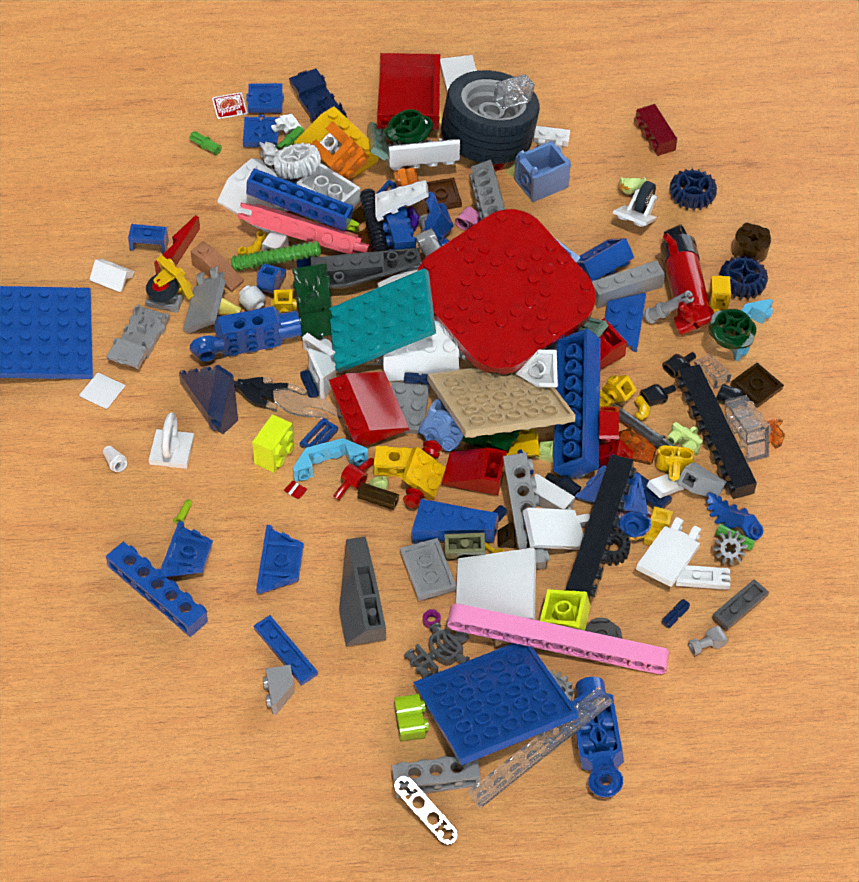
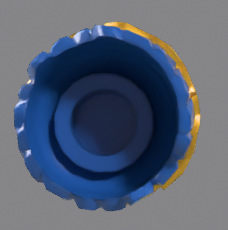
[619,511,652,541]

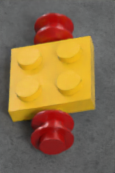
[401,440,446,508]

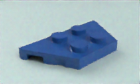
[605,293,646,352]
[575,465,649,517]
[159,521,213,577]
[256,525,304,594]

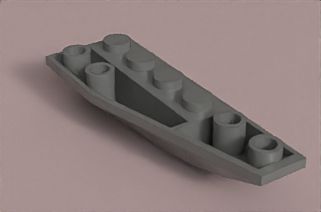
[311,248,421,289]
[339,536,386,646]

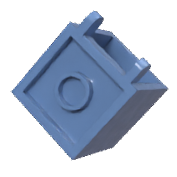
[514,141,571,203]

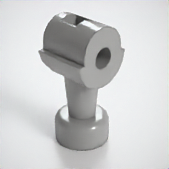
[688,626,729,656]

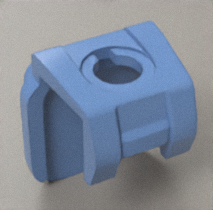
[418,399,464,451]

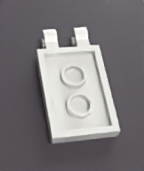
[440,55,476,92]
[523,508,590,550]
[636,517,702,587]

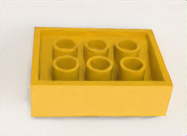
[294,106,379,181]

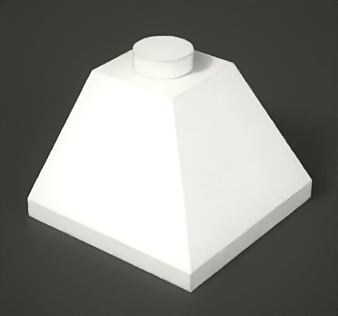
[307,349,338,401]

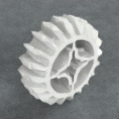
[273,143,321,180]

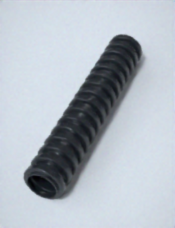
[360,189,388,252]

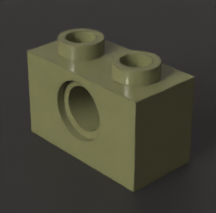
[445,533,486,560]

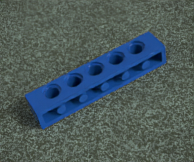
[246,168,353,232]
[106,541,208,637]

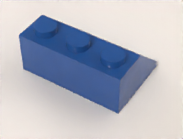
[577,238,635,281]

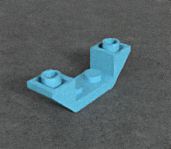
[731,299,774,361]
[293,438,368,482]

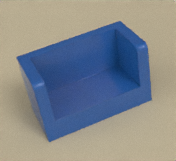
[128,224,169,254]

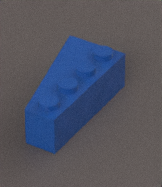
[382,205,416,250]
[412,499,498,544]

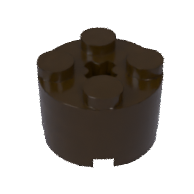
[732,223,771,262]

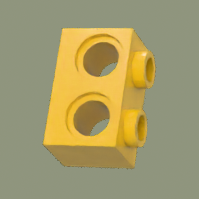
[708,276,731,313]

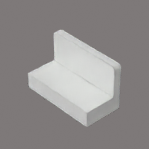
[90,259,134,292]
[302,333,335,362]

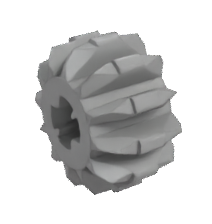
[714,530,748,565]

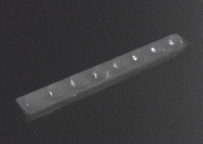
[467,687,613,809]

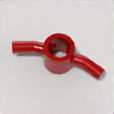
[333,458,374,500]

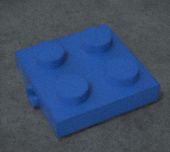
[246,83,284,113]
[243,114,279,147]

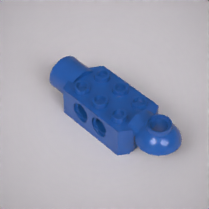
[189,306,301,362]
[571,677,624,798]

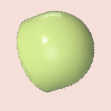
[368,476,389,490]

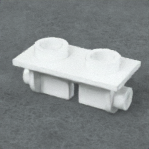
[259,142,278,166]

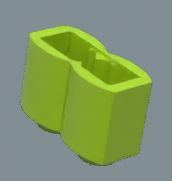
[394,694,429,741]

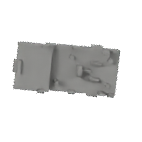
[106,304,170,369]

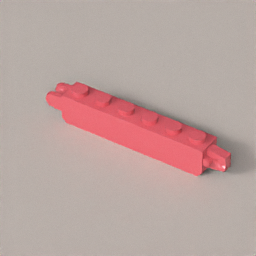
[237,202,370,254]

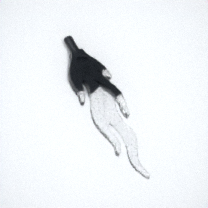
[234,377,343,420]

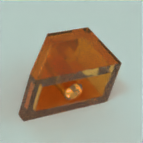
[615,427,656,465]

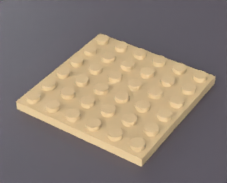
[427,367,576,438]

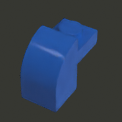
[257,264,287,294]

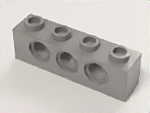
[392,756,481,798]

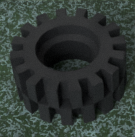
[603,529,631,566]

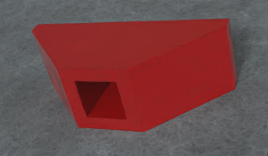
[599,406,619,442]

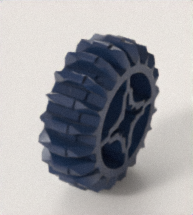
[669,168,717,211]
[719,255,768,300]

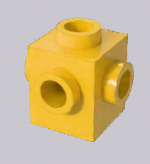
[271,289,297,313]
[602,375,637,403]

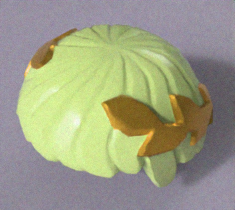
[619,177,646,194]

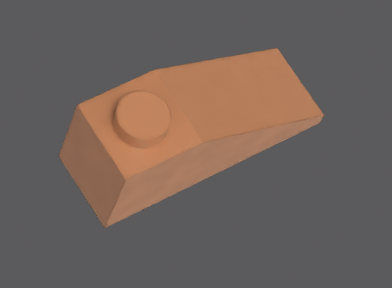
[190,241,244,292]

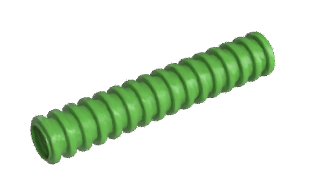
[231,241,321,272]

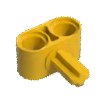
[656,445,694,482]

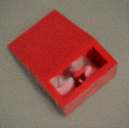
[599,318,627,370]
[442,448,507,496]

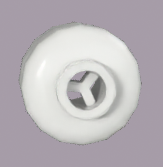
[239,285,266,311]

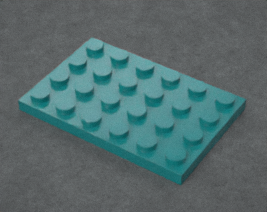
[329,268,436,373]

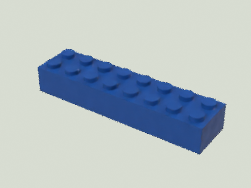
[553,328,601,478]

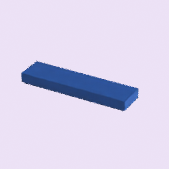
[254,615,318,686]

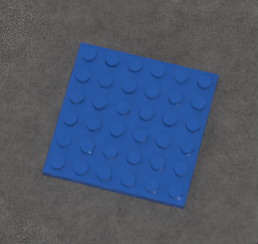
[0,286,93,379]
[413,643,579,765]

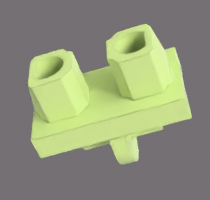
[667,422,703,456]

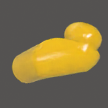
[634,396,651,421]

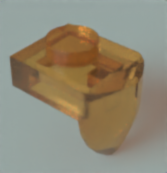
[761,419,786,449]

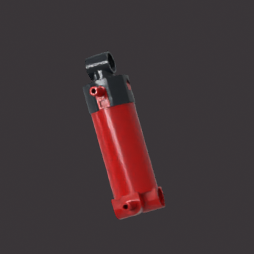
[660,224,714,335]

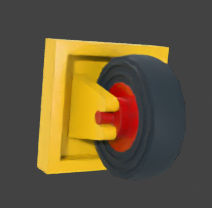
[146,255,194,303]

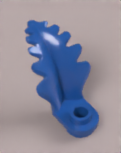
[706,492,764,540]

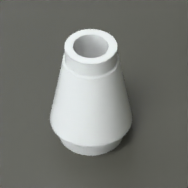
[103,446,127,472]

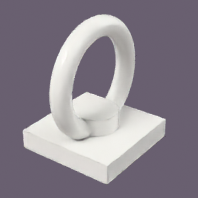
[149,412,195,469]

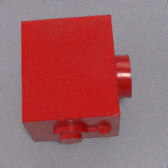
[599,439,633,467]

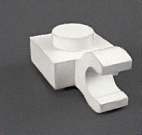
[271,114,300,134]

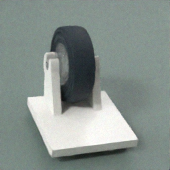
[613,181,657,227]

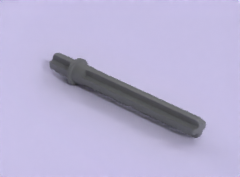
[612,403,674,449]

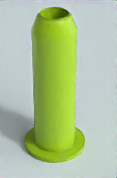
[173,500,192,524]

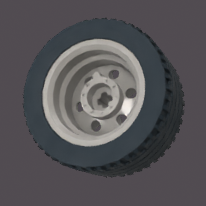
[441,70,540,164]

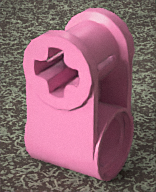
[455,207,481,231]

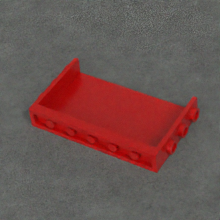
[377,53,441,129]

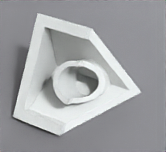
[516,350,558,388]

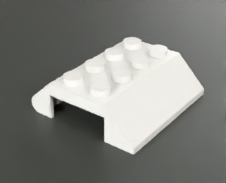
[386,138,460,170]
[217,158,297,234]
[384,319,459,382]

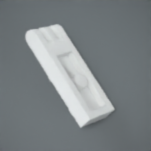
[676,565,730,589]

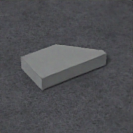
[145,294,183,313]

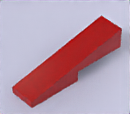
[154,215,200,274]

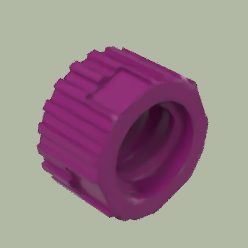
[423,609,441,629]

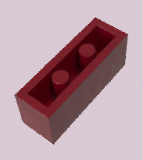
[634,104,678,156]

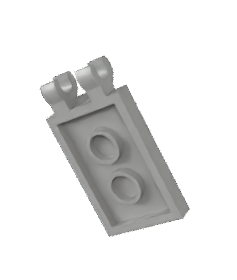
[183,266,226,334]

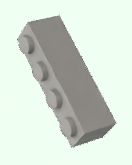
[592,260,665,309]

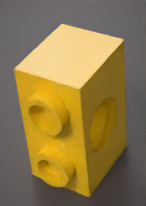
[374,446,413,478]

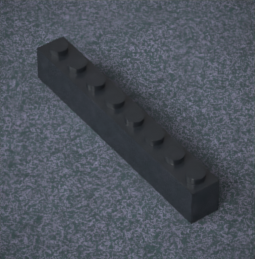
[675,364,757,499]
[566,454,636,602]

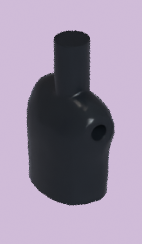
[662,352,696,378]
[640,384,676,407]
[716,384,752,409]
[545,473,582,497]

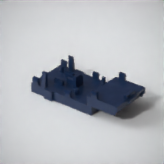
[289,68,347,123]

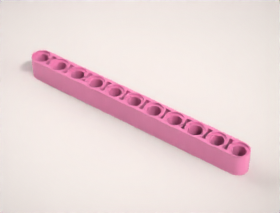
[447,604,669,674]

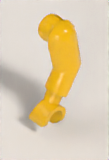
[237,229,268,256]

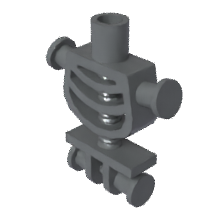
[404,622,470,679]

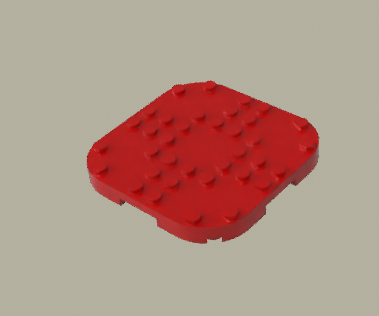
[418,209,596,375]

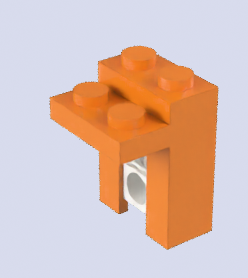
[310,121,370,180]

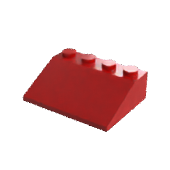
[329,371,410,447]

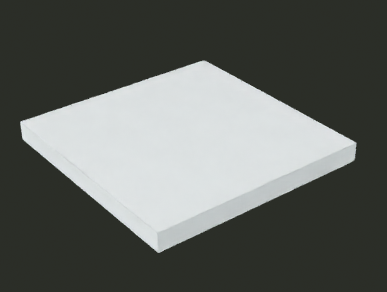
[456,548,536,620]

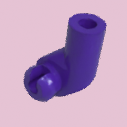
[406,207,420,232]

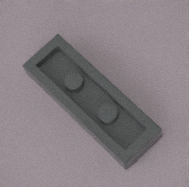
[712,579,769,631]

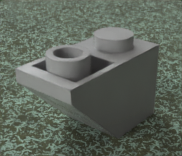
[677,462,726,497]
[263,665,294,715]

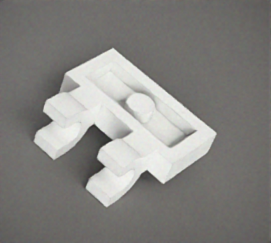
[534,126,570,152]

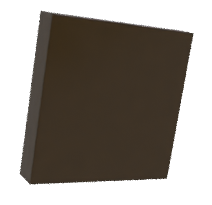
[730,362,784,408]

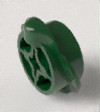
[384,109,434,145]
[708,309,757,349]

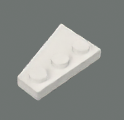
[375,180,429,221]

